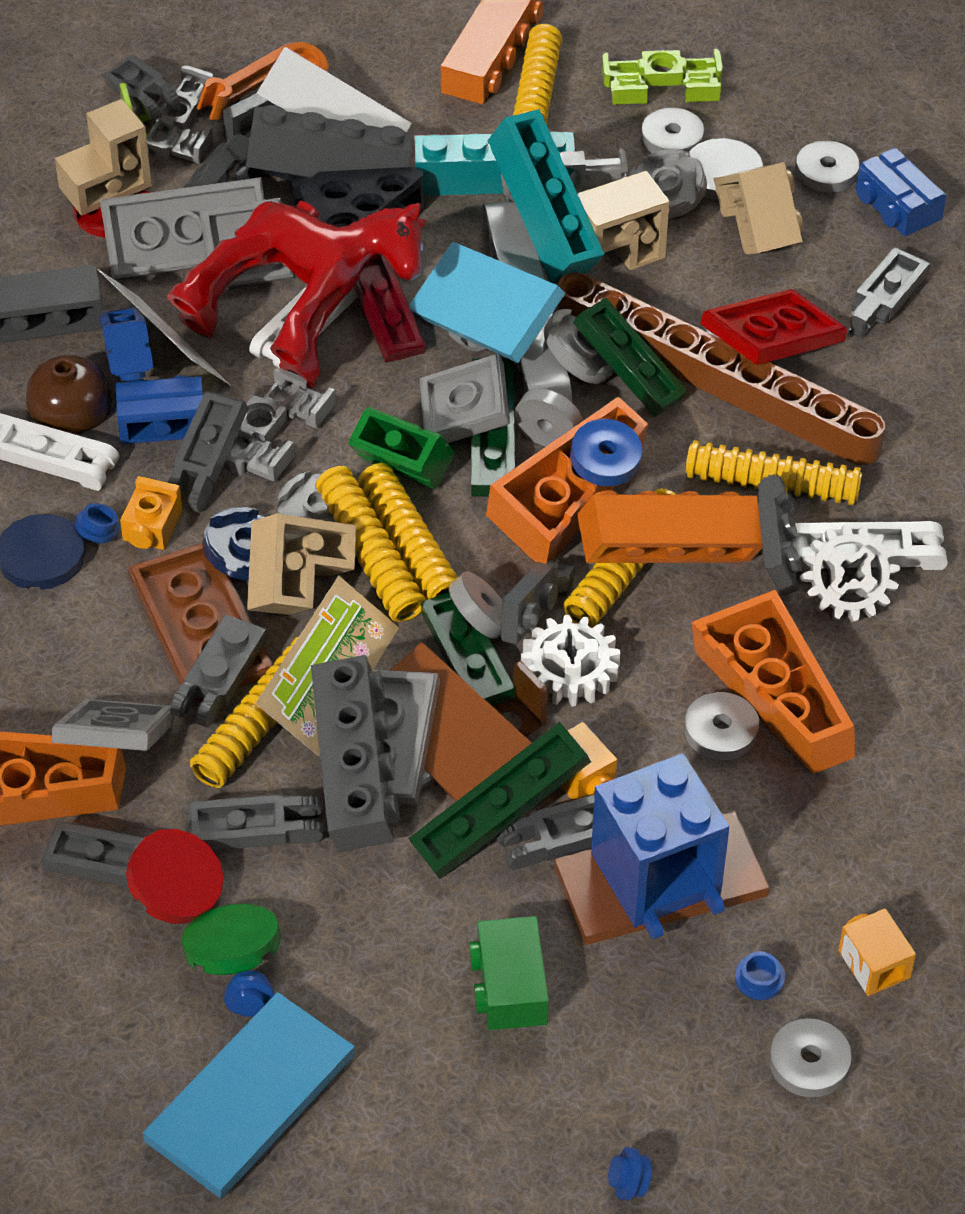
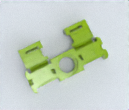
[602,49,723,105]

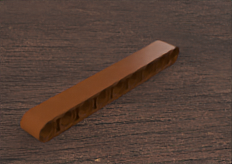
[557,273,885,465]

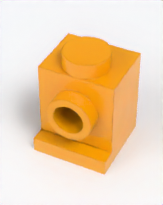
[120,476,183,550]

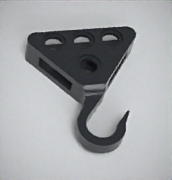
[236,160,425,227]

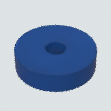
[570,419,642,486]

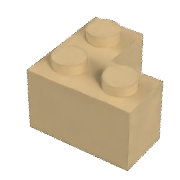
[55,99,152,216]
[713,162,804,255]
[578,171,669,270]
[247,513,356,615]

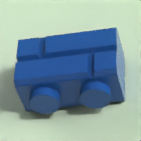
[856,148,946,237]
[100,307,154,381]
[116,375,203,444]

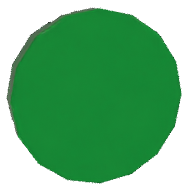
[181,904,281,975]

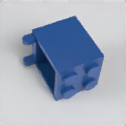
[591,753,730,939]

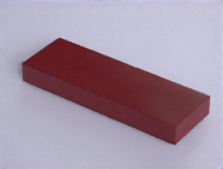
[354,255,426,363]

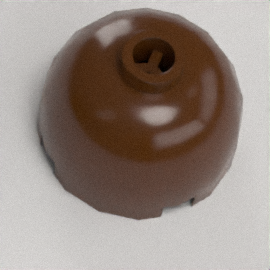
[26,355,112,435]

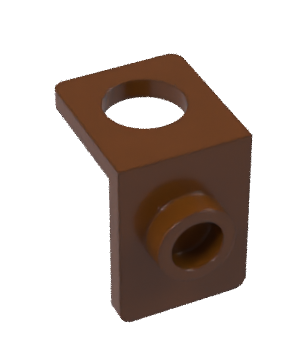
[493,660,549,736]

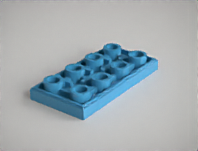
[142,992,355,1199]

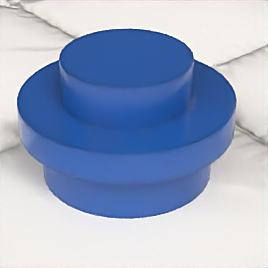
[75,503,120,543]
[735,951,785,1000]
[224,970,274,1017]
[608,1147,652,1201]

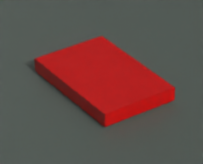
[700,289,848,365]

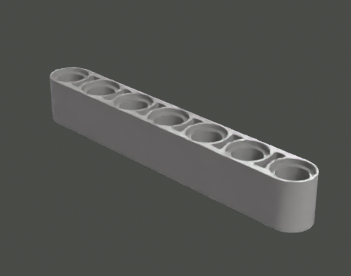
[483,201,572,402]

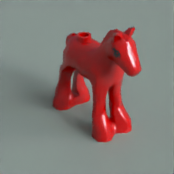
[167,201,427,389]

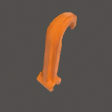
[197,42,329,120]

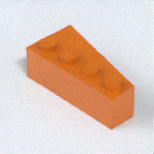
[486,397,648,564]
[691,589,856,774]
[0,731,126,825]

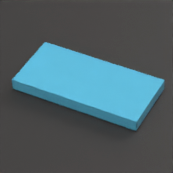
[409,241,565,363]

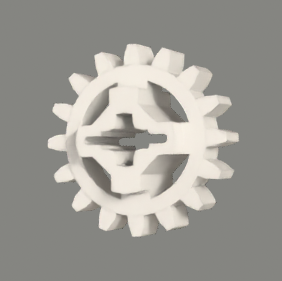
[800,524,900,622]
[521,615,620,706]

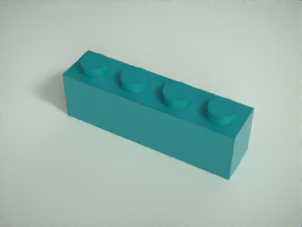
[487,109,604,284]
[415,132,575,196]

